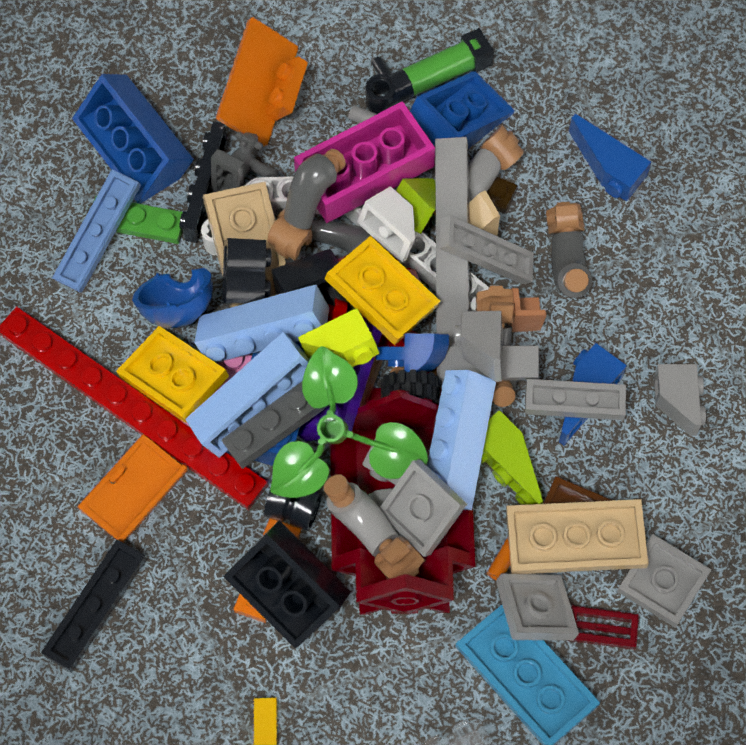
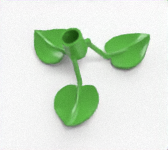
[270,346,428,498]

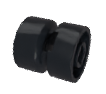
[264,490,323,531]

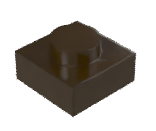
[487,177,518,214]

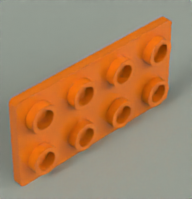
[216,17,308,147]

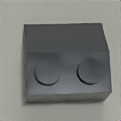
[271,249,351,313]

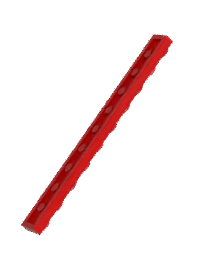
[0,306,268,511]

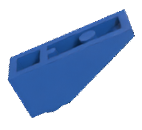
[569,114,651,201]
[559,343,627,446]

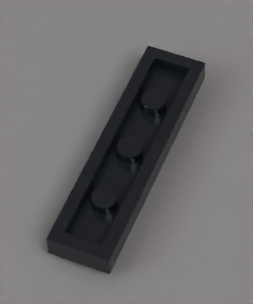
[179,121,227,243]
[41,539,146,673]

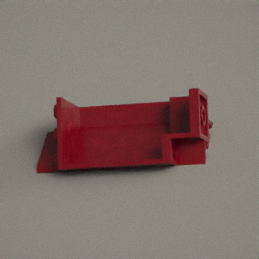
[330,388,476,615]

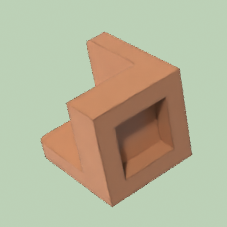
[508,288,546,332]

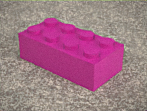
[294,101,435,223]

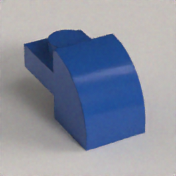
[376,334,449,372]

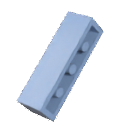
[194,285,329,363]
[185,332,309,458]
[427,370,496,510]

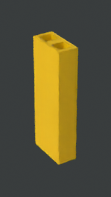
[254,698,277,745]

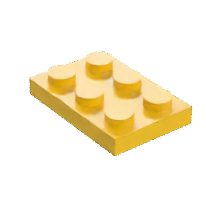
[325,235,440,345]
[116,326,229,423]

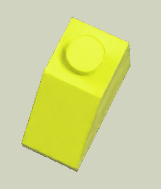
[298,308,380,367]

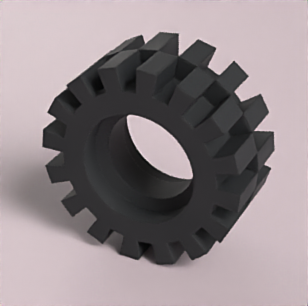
[380,369,440,405]

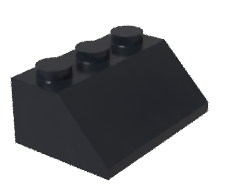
[223,520,351,649]

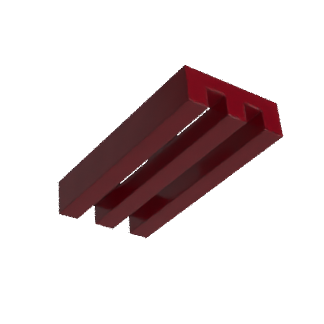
[567,606,639,650]

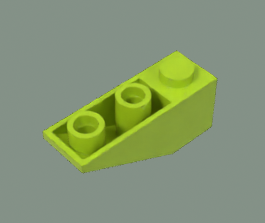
[481,410,543,505]

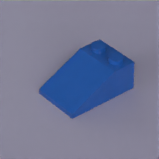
[410,71,515,149]

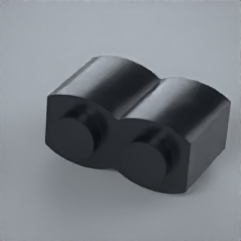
[222,238,272,305]

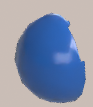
[132,268,213,328]

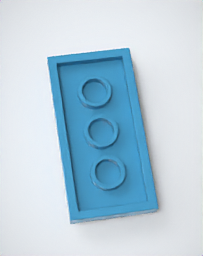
[455,605,600,745]

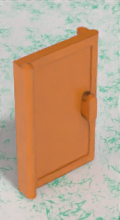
[77,434,187,543]

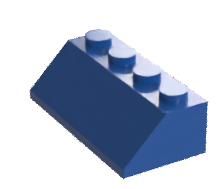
[72,74,194,204]

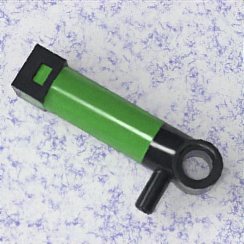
[365,28,494,114]

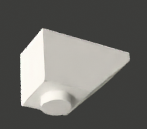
[357,186,415,263]

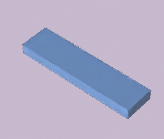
[52,169,141,293]

